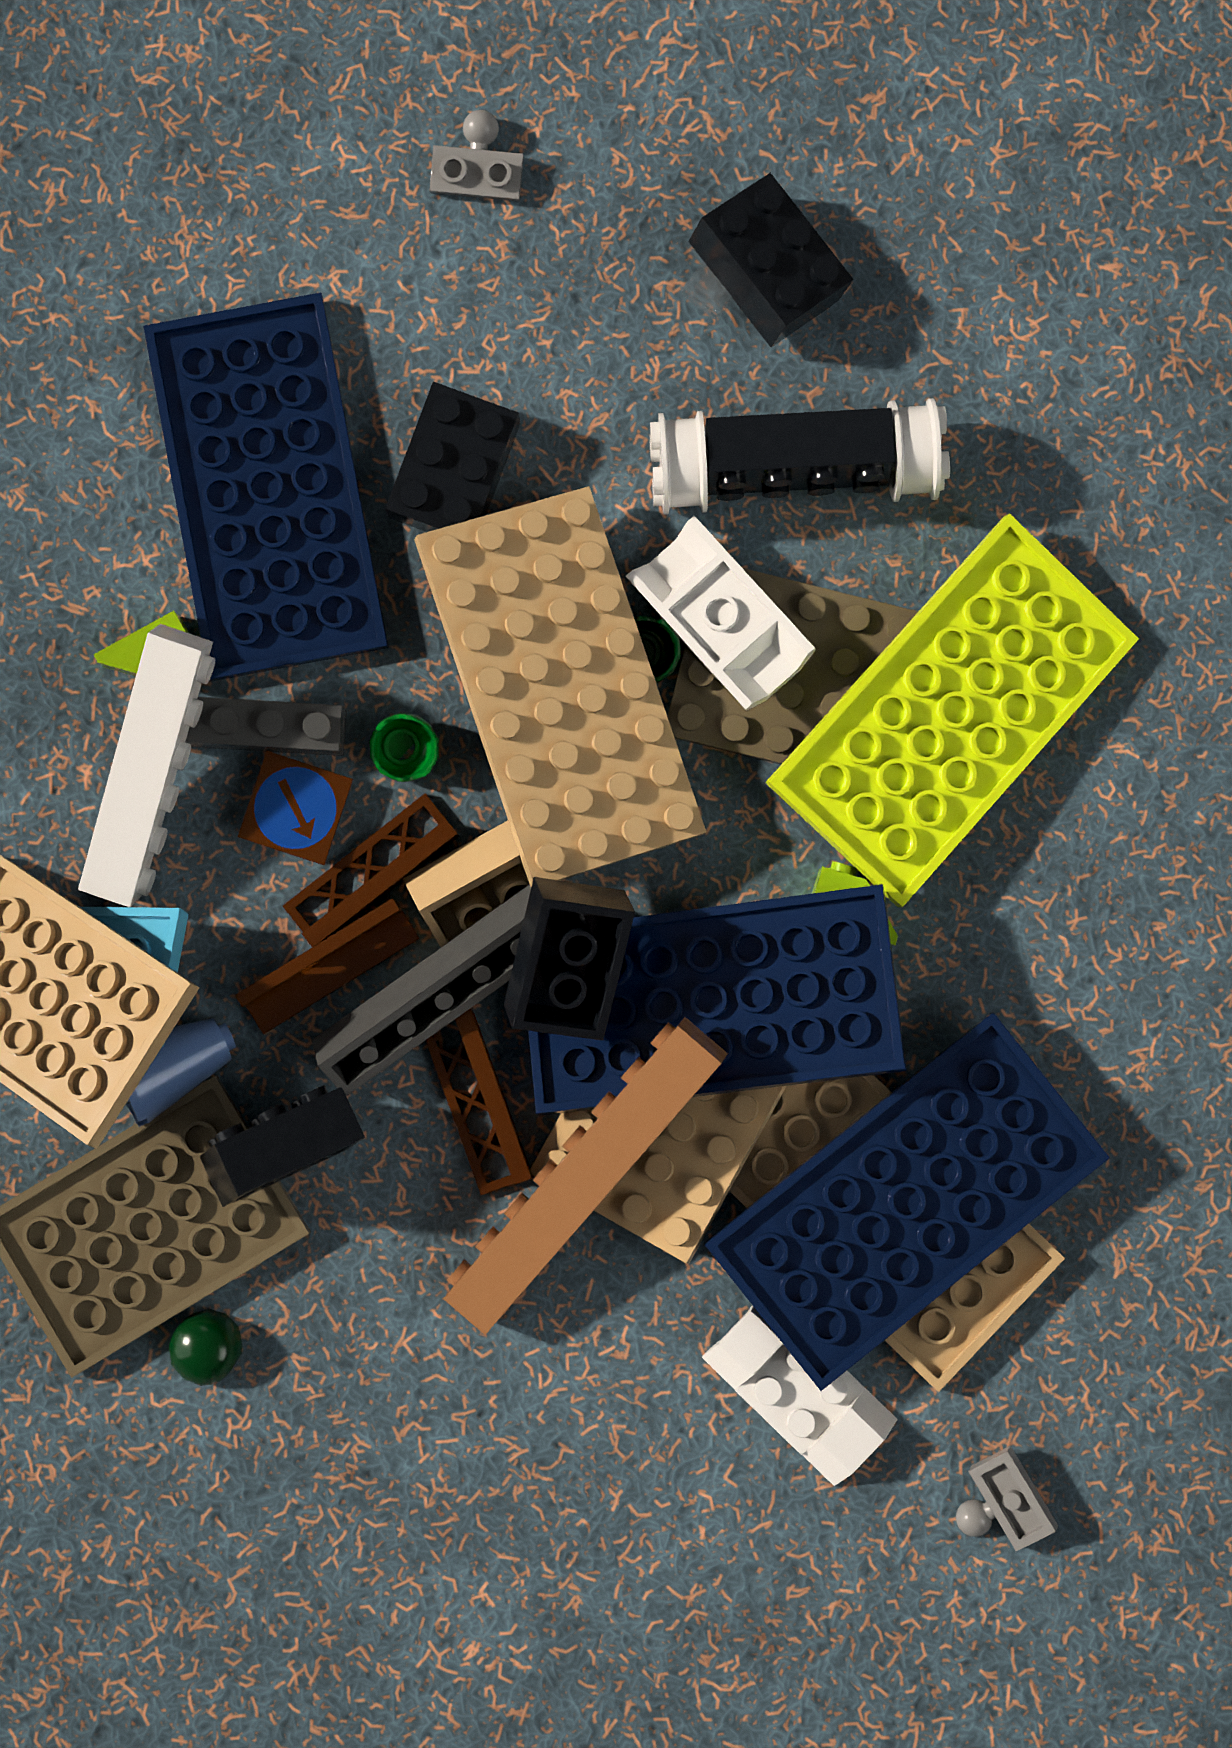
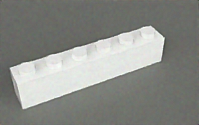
[78,624,215,907]

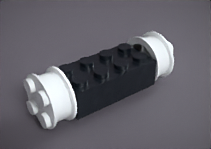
[650,398,950,515]

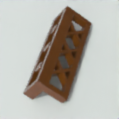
[283,793,459,947]
[235,898,420,1034]
[425,1007,533,1195]

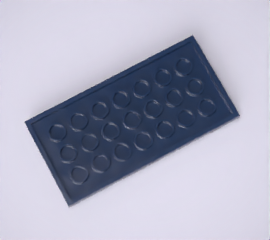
[143,292,389,682]
[528,884,906,1116]
[704,1012,1110,1391]

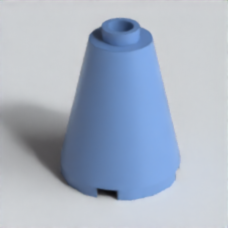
[126,1018,236,1127]

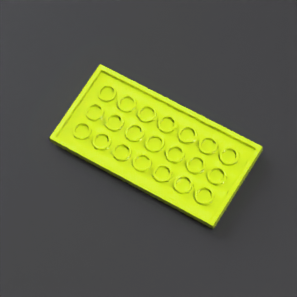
[765,513,1139,907]

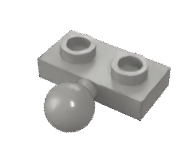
[429,110,524,202]
[956,1445,1058,1551]

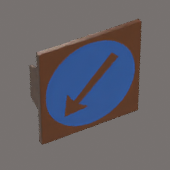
[238,751,353,866]

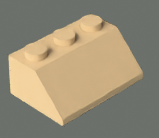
[403,820,561,947]

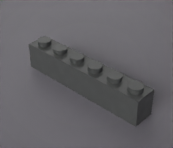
[311,884,531,1096]

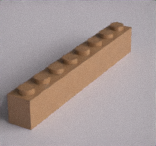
[443,1017,728,1335]

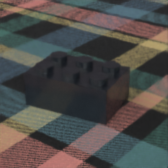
[688,172,854,347]
[385,381,520,532]
[504,877,635,1041]
[200,1085,365,1207]

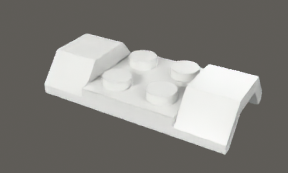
[626,516,816,711]
[702,1305,898,1486]

